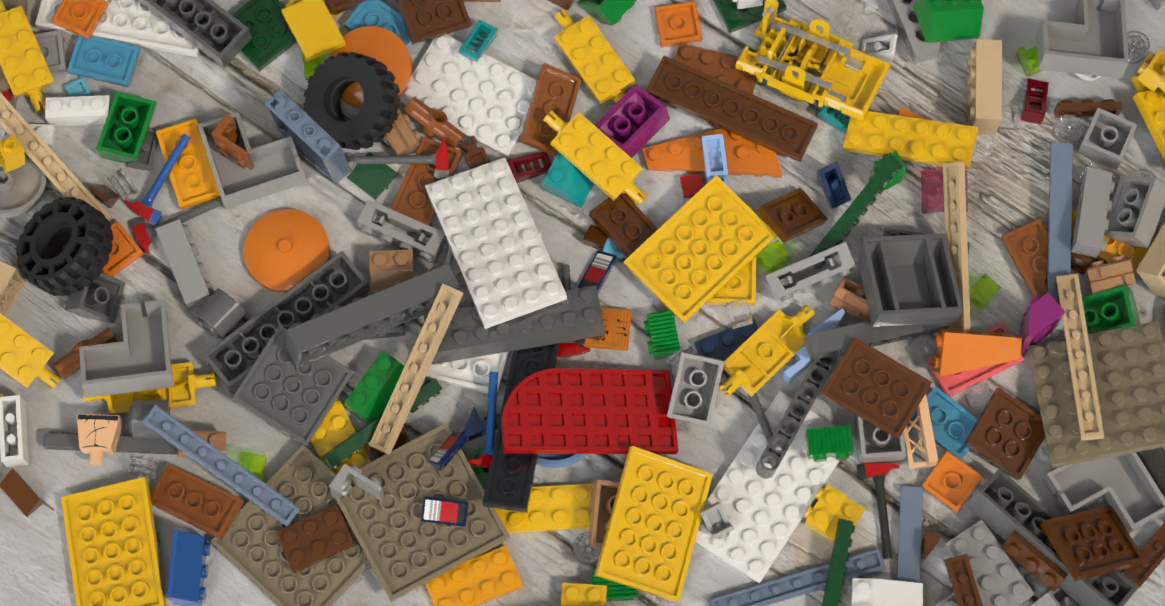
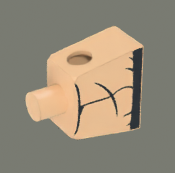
[77,414,123,466]

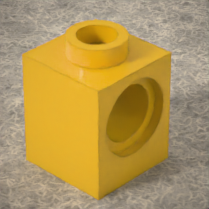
[0,135,25,173]

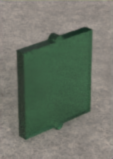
[347,152,398,200]

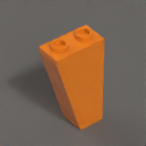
[933,328,1022,376]

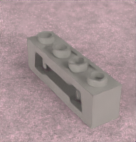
[357,199,447,262]
[766,242,857,302]

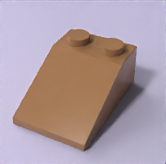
[369,249,416,319]
[590,480,620,548]

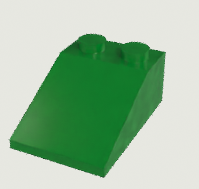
[1082,285,1141,334]

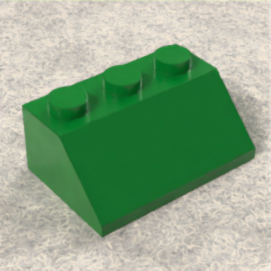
[577,0,636,26]
[913,0,984,43]
[96,91,157,163]
[344,351,405,424]

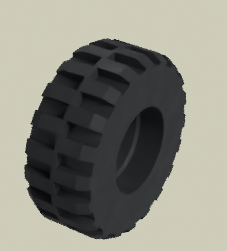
[303,52,401,150]
[16,197,113,296]

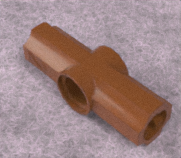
[404,96,465,148]
[53,328,118,380]

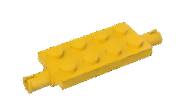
[0,0,54,113]
[554,9,635,104]
[1131,74,1165,161]
[543,110,648,205]
[719,305,815,397]
[0,313,61,389]
[83,362,217,415]

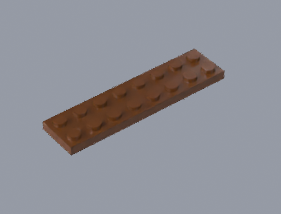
[646,56,819,162]

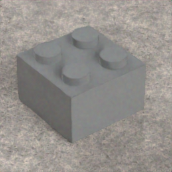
[1077,108,1138,170]
[855,416,906,464]

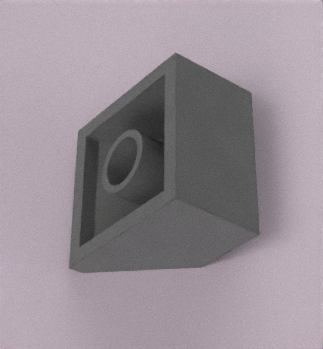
[65,273,125,323]

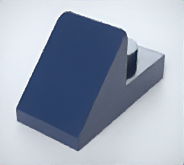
[817,162,852,209]
[463,406,501,443]

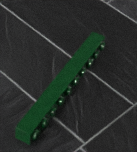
[809,155,903,269]
[322,378,442,469]
[822,519,855,606]

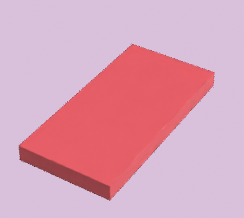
[926,323,1024,397]

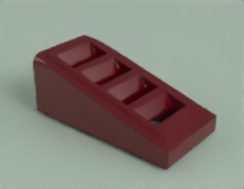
[1021,78,1049,124]
[507,152,552,183]

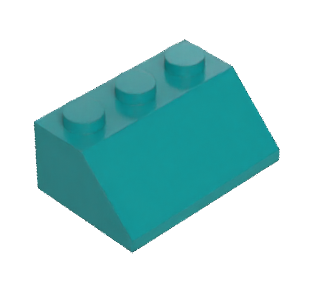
[543,152,594,208]

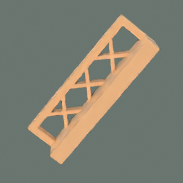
[904,375,938,469]

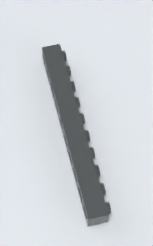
[43,431,177,455]

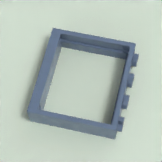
[265,89,351,185]

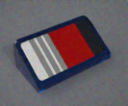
[578,251,616,294]
[429,429,469,471]
[421,497,469,527]

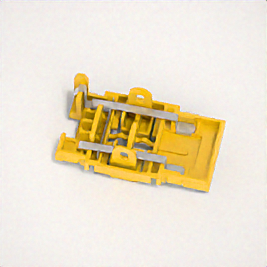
[735,0,891,121]

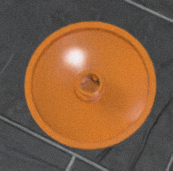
[330,26,412,109]
[243,209,330,293]

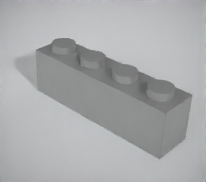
[1071,167,1115,258]
[156,219,214,310]

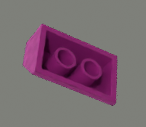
[595,84,670,158]
[1020,292,1065,355]

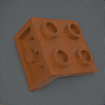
[211,113,254,170]

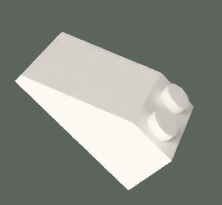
[852,578,923,606]

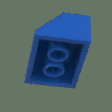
[167,530,210,606]

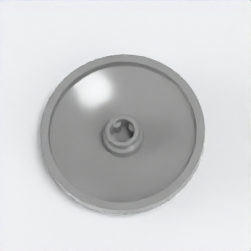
[0,153,46,218]

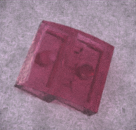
[921,169,968,214]

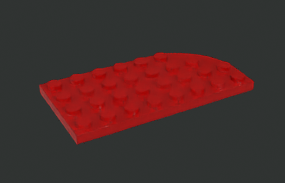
[501,368,679,454]

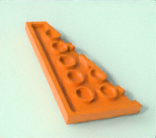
[642,128,782,178]

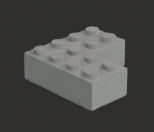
[1037,0,1129,78]
[198,112,307,209]
[79,299,174,398]
[1043,452,1165,534]
[934,520,1034,606]

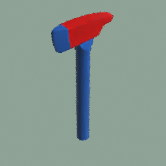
[124,133,191,226]
[468,372,498,469]

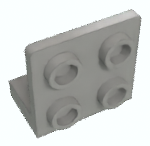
[329,464,384,501]

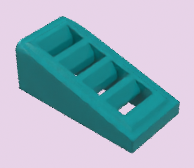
[459,19,498,62]
[815,105,851,134]

